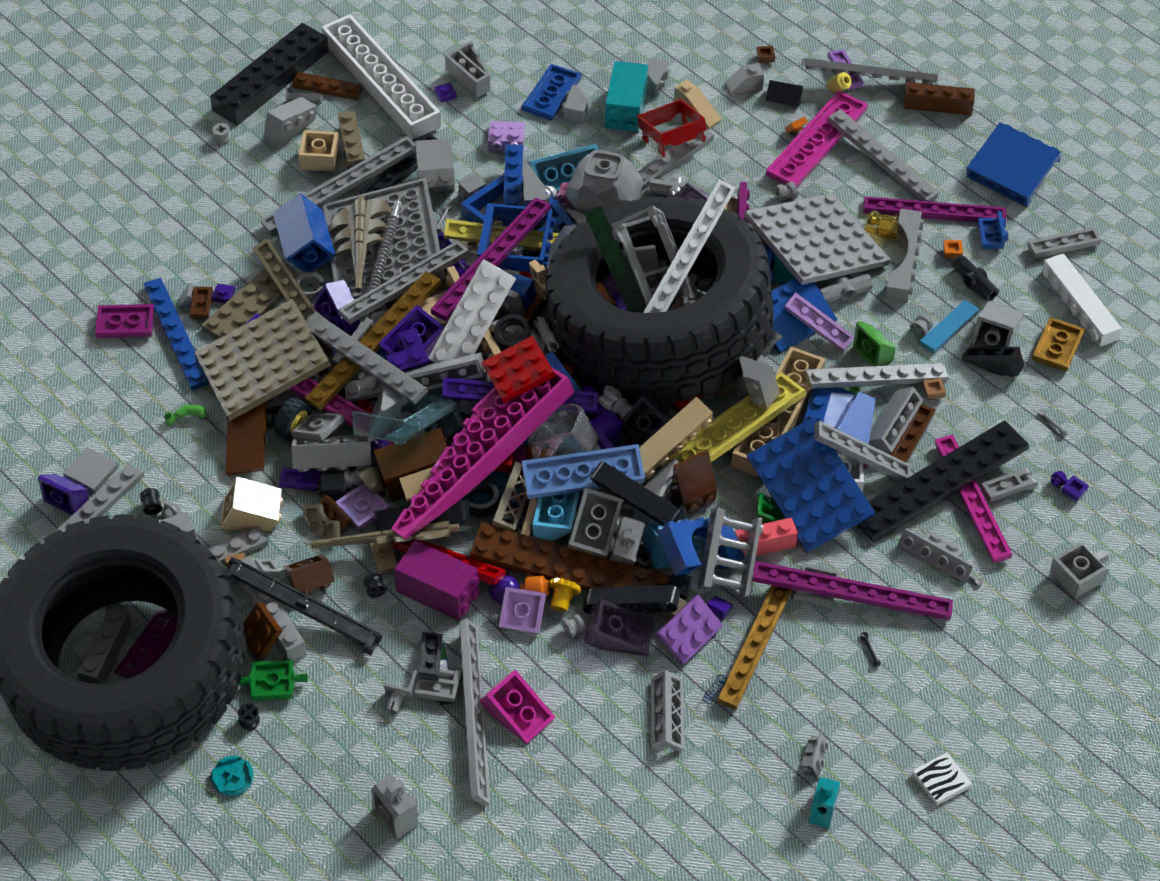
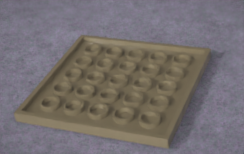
[195,299,331,421]

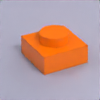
[785,117,808,134]
[943,240,963,258]

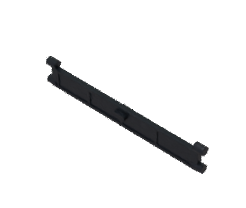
[225,557,383,656]

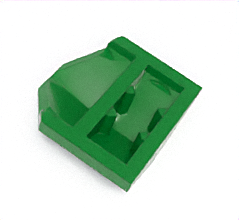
[756,493,785,524]

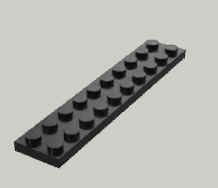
[858,420,1029,543]

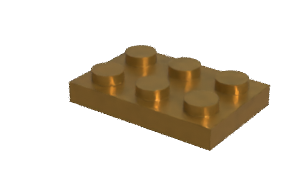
[1032,317,1085,372]

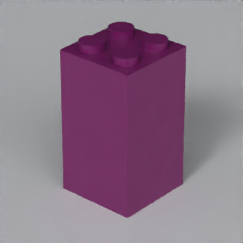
[395,540,480,621]

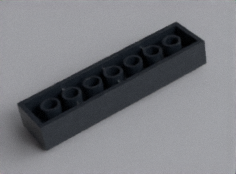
[210,23,329,126]

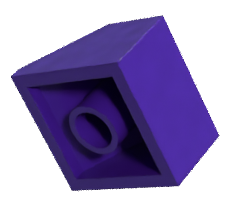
[38,474,89,515]

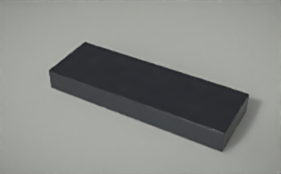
[418,632,443,681]

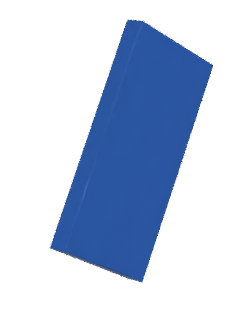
[521,64,582,121]

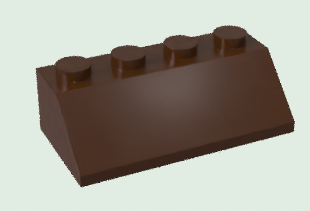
[903,82,975,115]

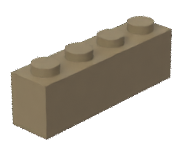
[337,110,365,169]

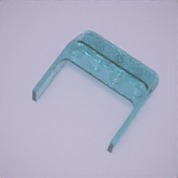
[352,393,457,444]

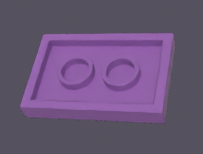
[656,595,723,665]

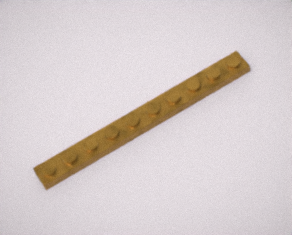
[305,271,441,411]

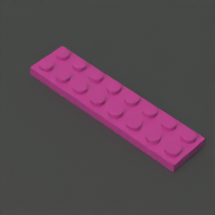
[765,91,868,187]

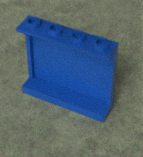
[967,122,1061,207]

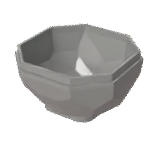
[565,150,643,214]

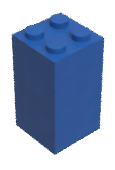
[273,193,336,273]

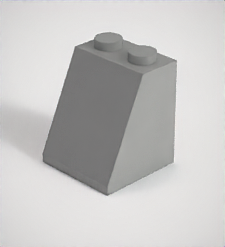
[970,301,1024,347]

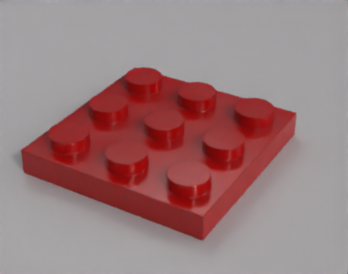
[481,336,556,403]

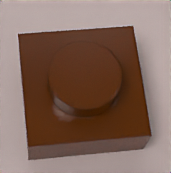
[756,46,776,63]

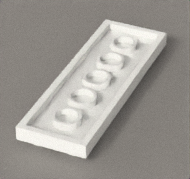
[428,259,516,363]

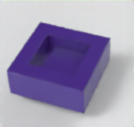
[434,82,457,103]
[212,283,235,304]

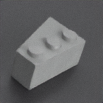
[445,41,490,97]
[263,97,317,150]

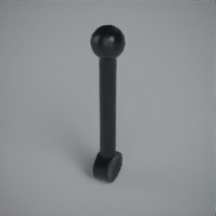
[860,632,881,667]

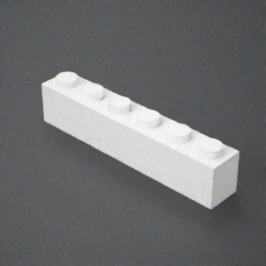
[1042,253,1122,347]

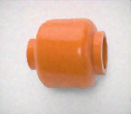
[520,576,551,600]

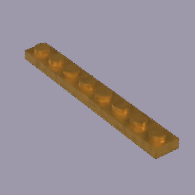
[717,586,792,710]

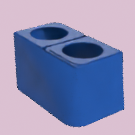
[510,274,537,312]

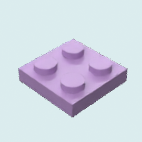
[336,483,390,531]
[499,587,546,634]

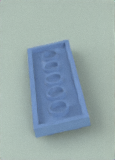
[522,444,645,499]

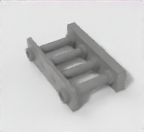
[697,508,763,598]

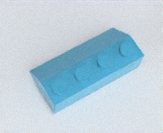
[527,144,598,191]
[532,492,580,541]

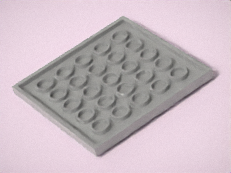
[744,193,891,285]

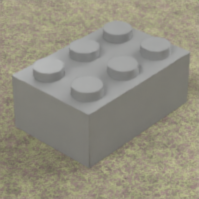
[567,488,623,558]

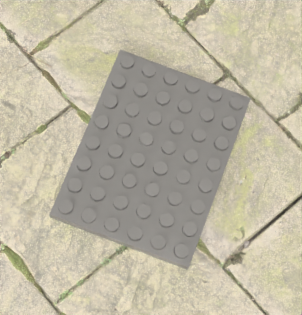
[323,178,445,300]

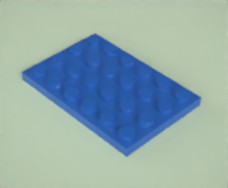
[746,417,875,553]

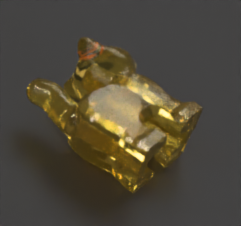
[864,210,899,239]

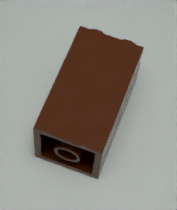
[374,428,450,502]

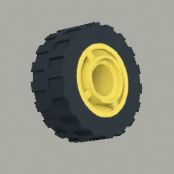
[274,397,312,441]

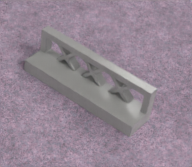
[651,670,684,752]

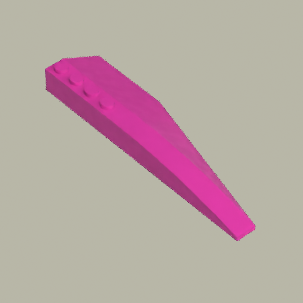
[391,367,574,540]

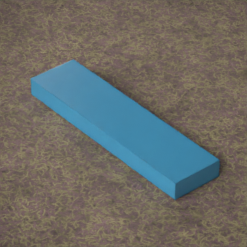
[919,300,979,354]

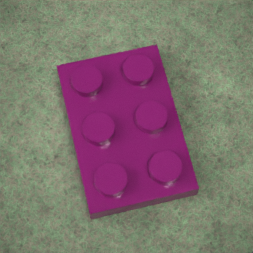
[95,304,154,338]

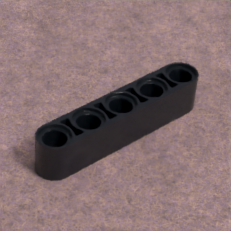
[590,461,683,525]
[374,499,471,531]
[582,585,680,615]

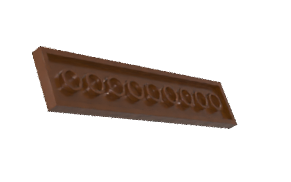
[470,522,671,590]

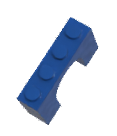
[657,516,745,576]

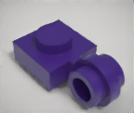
[1050,471,1089,502]

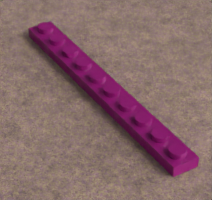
[431,197,551,322]
[752,561,953,621]

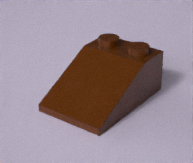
[670,450,717,514]

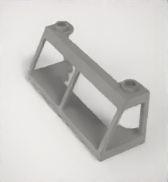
[612,205,698,306]

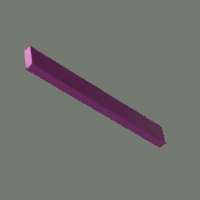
[863,196,1006,222]

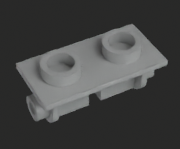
[801,732,829,779]

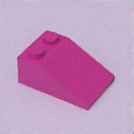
[479,669,555,744]

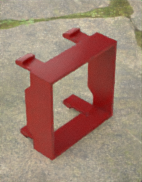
[637,99,707,157]

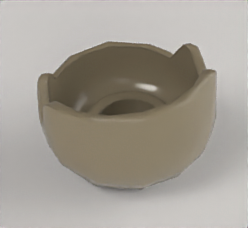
[357,467,385,495]

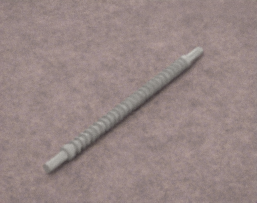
[359,200,401,323]

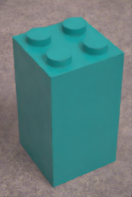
[605,61,648,132]

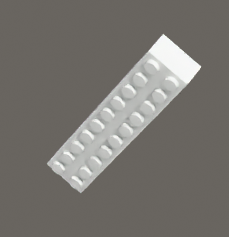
[322,14,441,140]

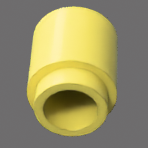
[827,72,851,93]

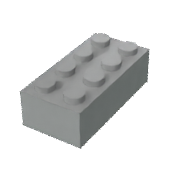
[292,435,372,472]

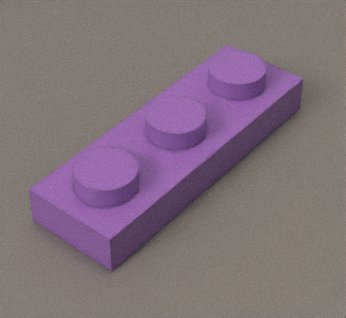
[827,49,864,90]

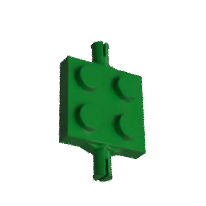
[238,660,308,701]

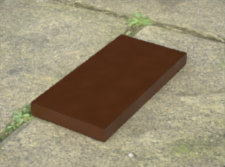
[225,401,267,476]

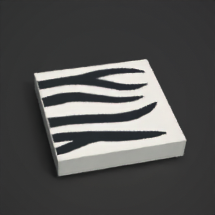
[912,752,972,806]

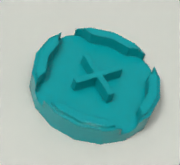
[211,756,254,796]

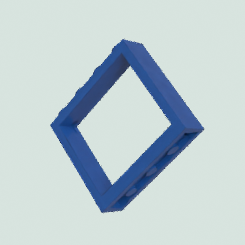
[461,174,555,230]
[477,203,556,272]

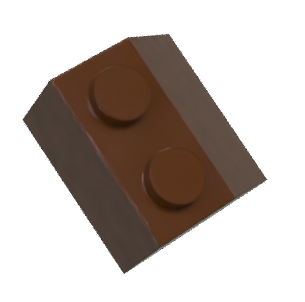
[283,554,335,594]

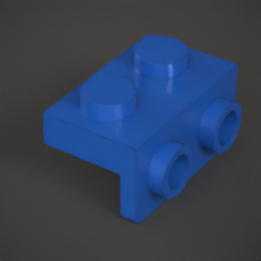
[977,211,1008,249]

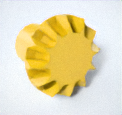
[549,578,581,612]

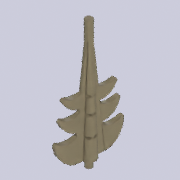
[329,195,392,293]
[311,521,460,549]

